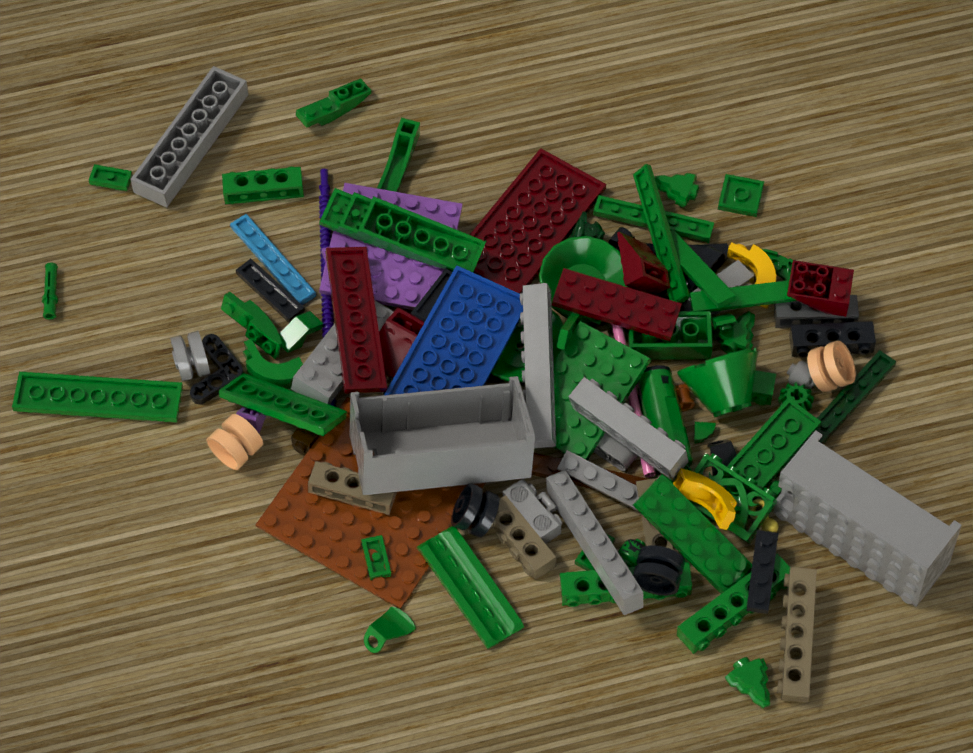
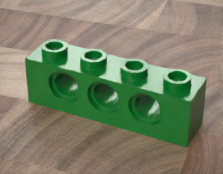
[222,166,304,204]

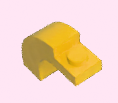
[727,242,776,309]
[673,468,737,530]

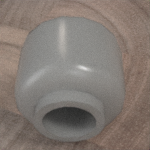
[787,361,815,389]

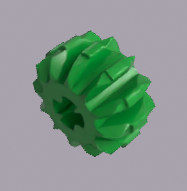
[778,382,814,411]

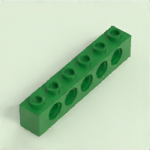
[676,553,790,654]
[560,562,692,607]

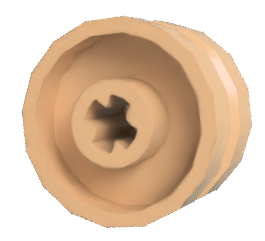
[807,341,856,393]

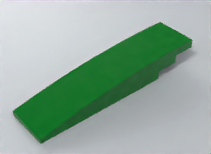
[319,188,486,272]

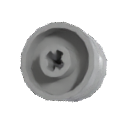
[170,331,210,382]

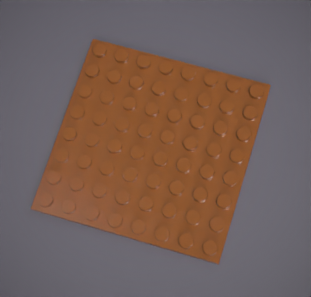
[255,397,487,610]

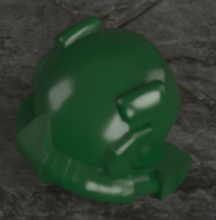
[570,211,605,240]

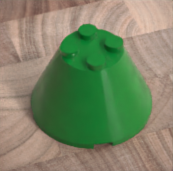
[677,347,758,418]

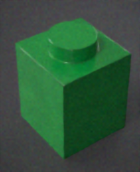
[752,370,776,405]

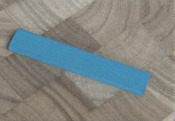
[230,214,316,306]

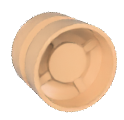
[206,414,263,470]

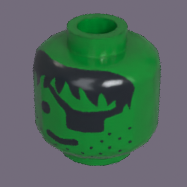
[618,539,646,567]

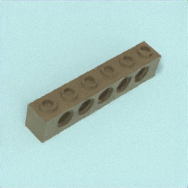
[777,567,817,703]

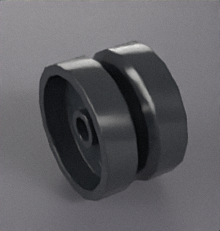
[451,483,500,538]
[633,545,685,596]

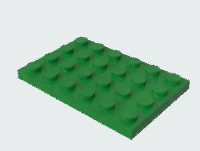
[553,321,651,461]

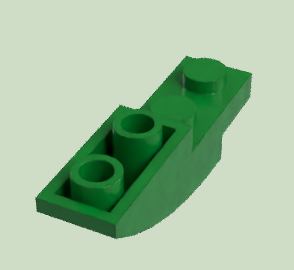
[296,78,372,128]
[221,292,282,359]

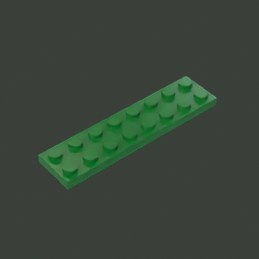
[12,371,183,422]

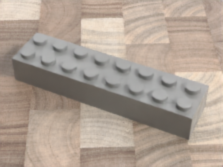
[130,66,249,208]

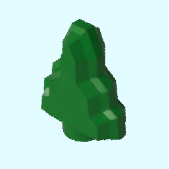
[654,173,699,208]
[713,311,755,354]
[725,657,770,708]

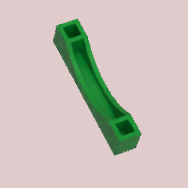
[377,117,420,192]

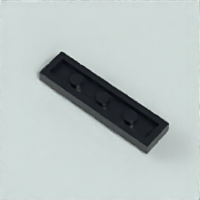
[236,258,305,323]
[746,530,778,614]

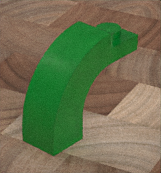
[243,339,303,389]

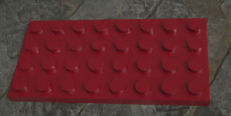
[470,148,606,294]

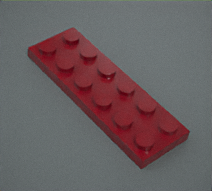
[552,268,682,341]

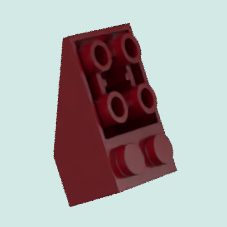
[617,232,670,295]
[787,260,854,317]
[379,308,424,379]

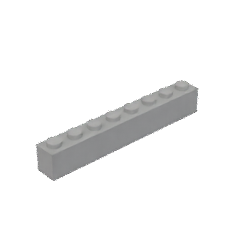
[520,283,556,448]
[546,470,643,615]

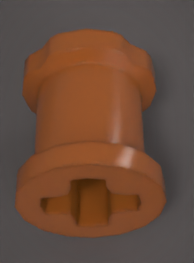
[675,384,695,411]

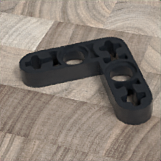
[190,334,244,404]

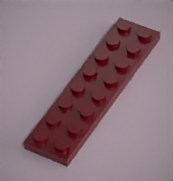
[325,247,387,393]

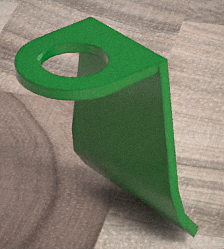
[364,607,416,653]

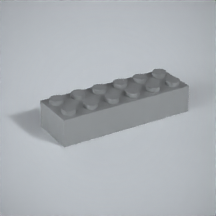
[291,300,393,405]
[568,377,689,481]

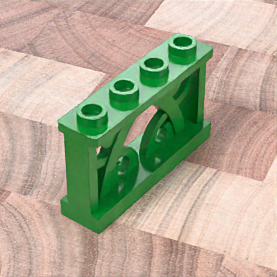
[689,453,777,544]

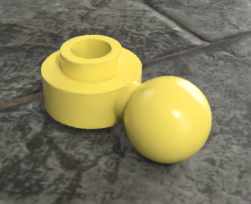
[749,499,779,532]

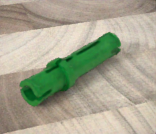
[42,262,58,320]

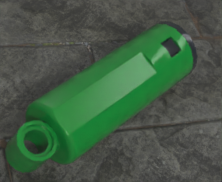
[636,365,693,484]

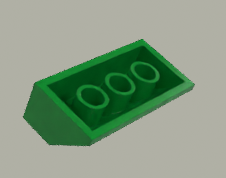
[628,311,712,360]

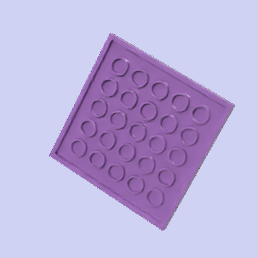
[319,183,463,310]

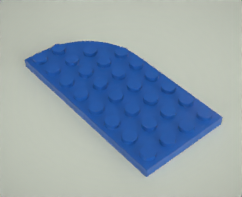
[384,265,523,395]

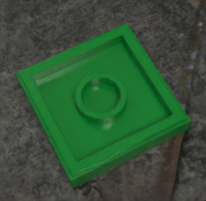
[717,174,765,217]

